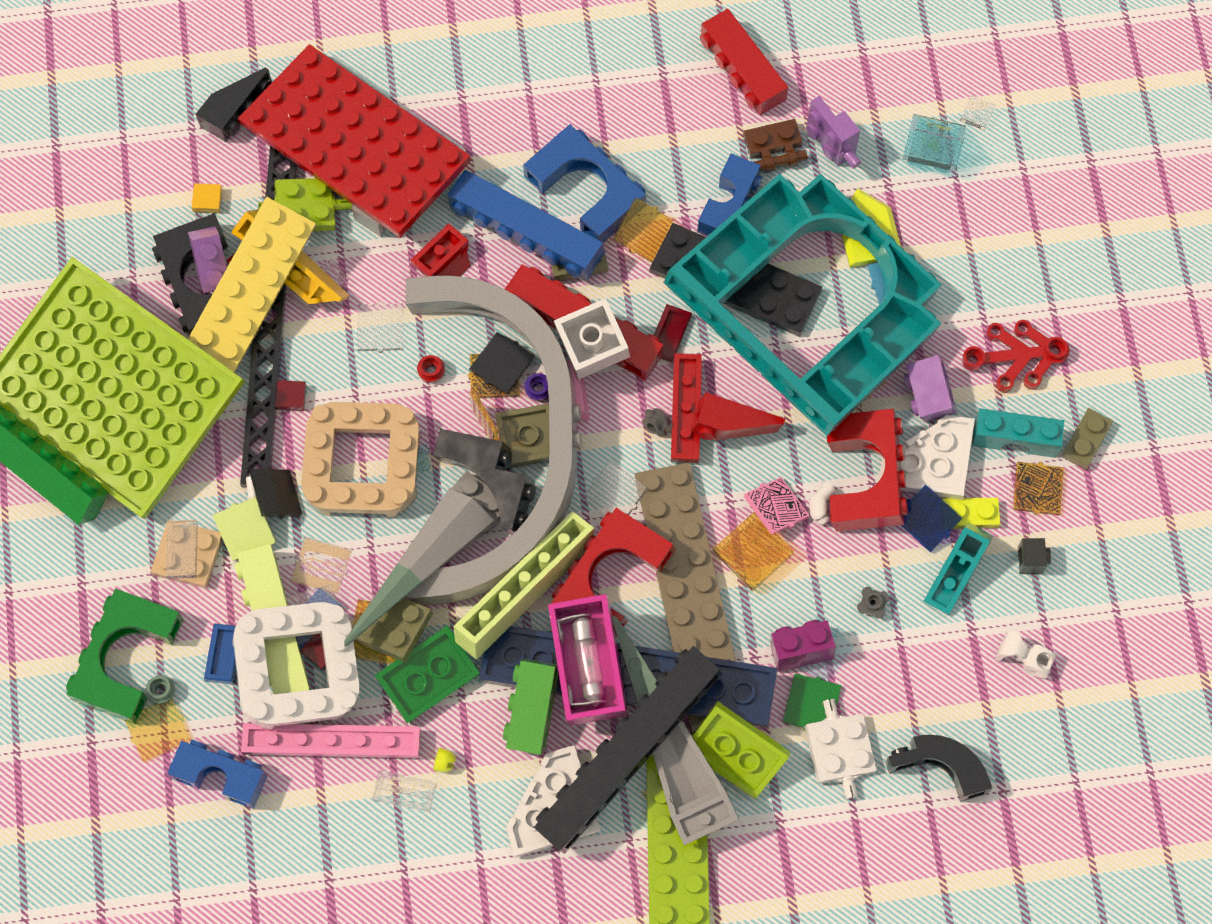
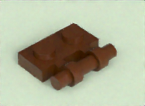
[743,119,808,172]

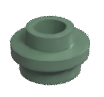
[145,675,175,704]

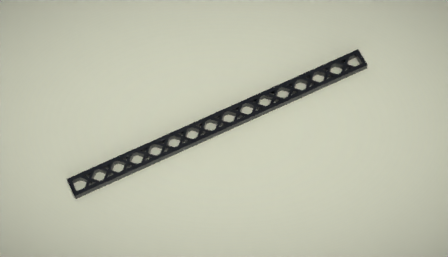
[240,146,297,488]

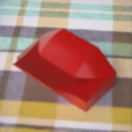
[410,223,471,277]

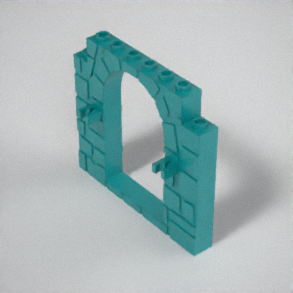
[663,173,942,436]

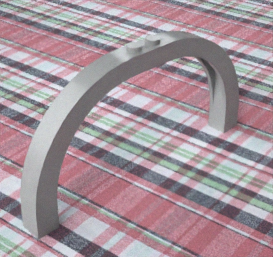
[404,276,582,605]

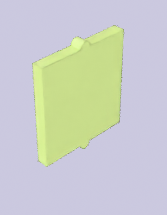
[212,496,276,561]

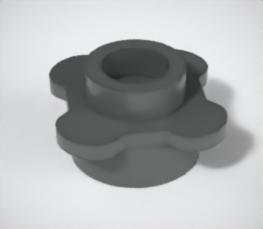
[642,408,670,437]
[857,587,889,619]

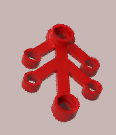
[962,320,1070,393]

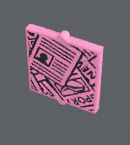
[744,477,809,535]

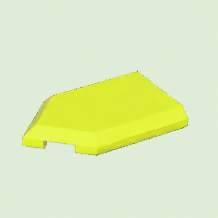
[841,188,901,267]

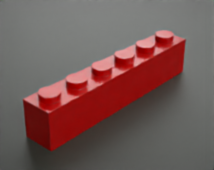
[505,264,664,381]

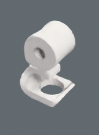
[995,631,1056,679]

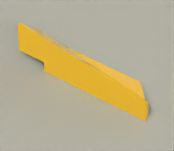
[231,209,349,304]

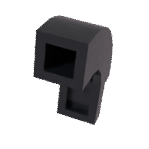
[885,735,992,802]

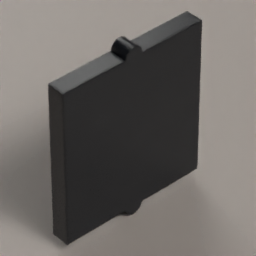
[469,332,535,395]
[249,467,303,519]

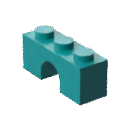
[972,408,1065,458]

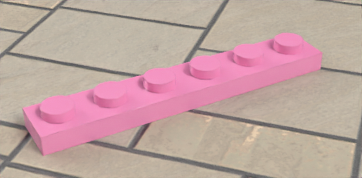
[241,723,421,758]

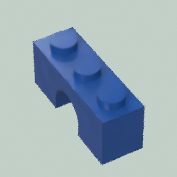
[697,153,763,236]
[167,740,267,810]

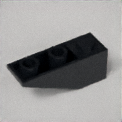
[195,67,272,142]

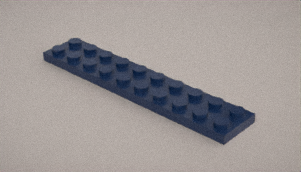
[479,626,778,728]

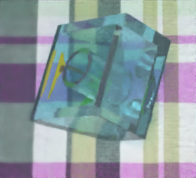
[902,114,966,173]

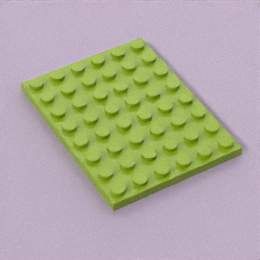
[0,257,245,519]

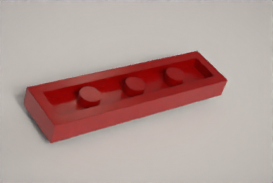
[671,353,702,463]

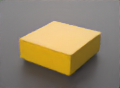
[191,183,223,213]

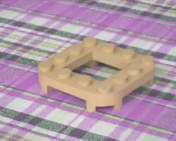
[301,402,421,518]

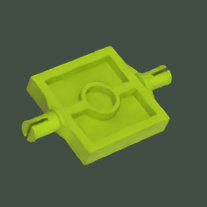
[258,178,352,231]

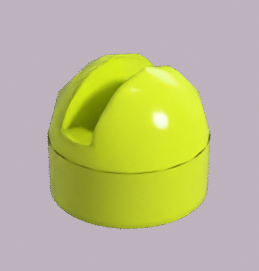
[433,747,456,772]

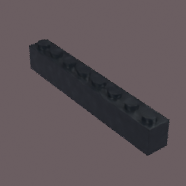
[533,646,723,854]

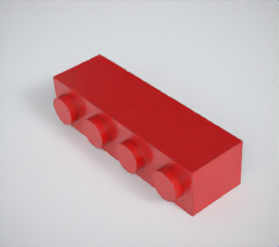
[700,8,788,115]

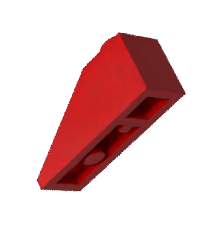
[691,392,786,440]

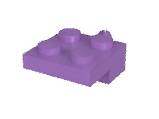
[806,96,861,169]

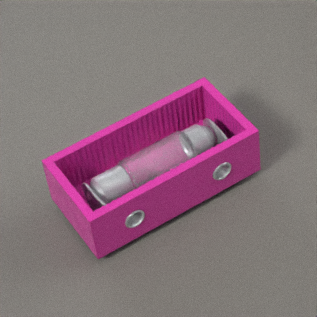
[548,594,629,726]

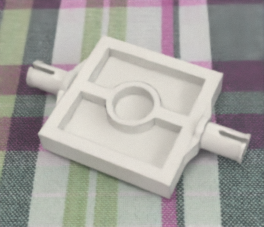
[805,699,877,799]

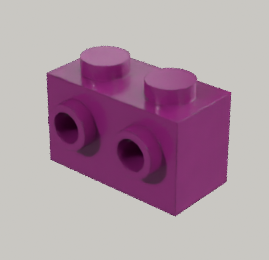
[770,620,836,672]

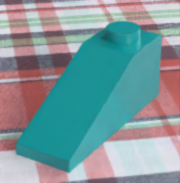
[924,522,994,615]

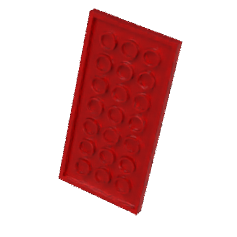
[238,44,471,238]

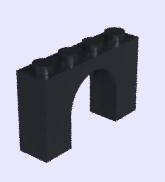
[151,213,228,334]

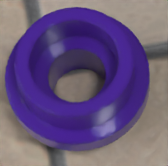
[524,373,549,401]

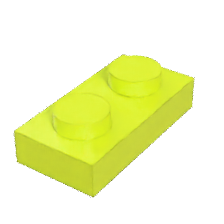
[940,498,1000,529]

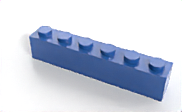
[447,169,605,281]

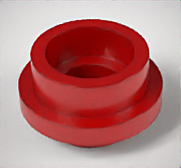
[417,355,445,382]

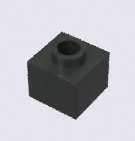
[1017,538,1051,574]

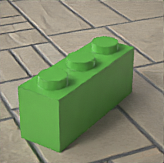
[503,659,559,755]

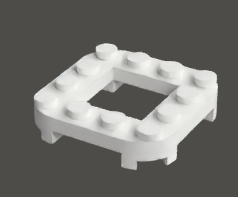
[233,602,359,729]

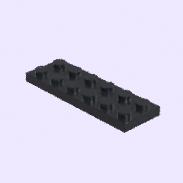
[649,223,822,337]

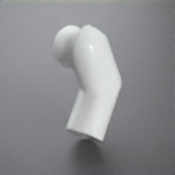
[809,483,836,525]

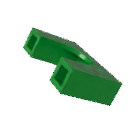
[66,588,184,725]

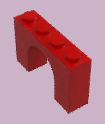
[827,408,908,532]
[551,507,676,638]

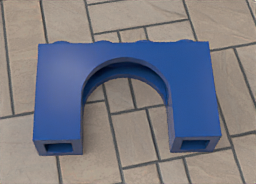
[523,124,646,243]

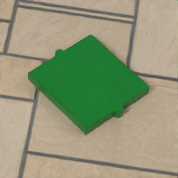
[783,673,841,731]

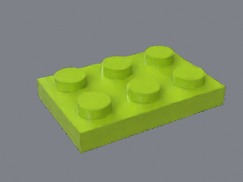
[692,701,791,799]

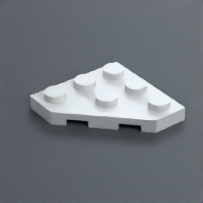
[879,415,975,500]
[506,745,601,858]

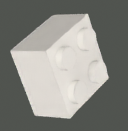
[554,298,630,379]

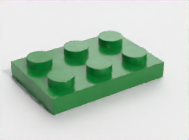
[374,625,480,724]

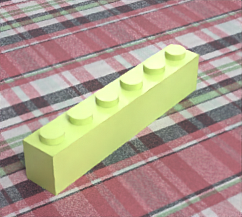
[454,511,594,660]
[234,544,311,694]

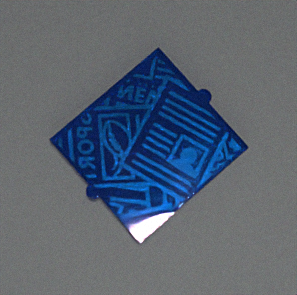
[901,484,962,553]

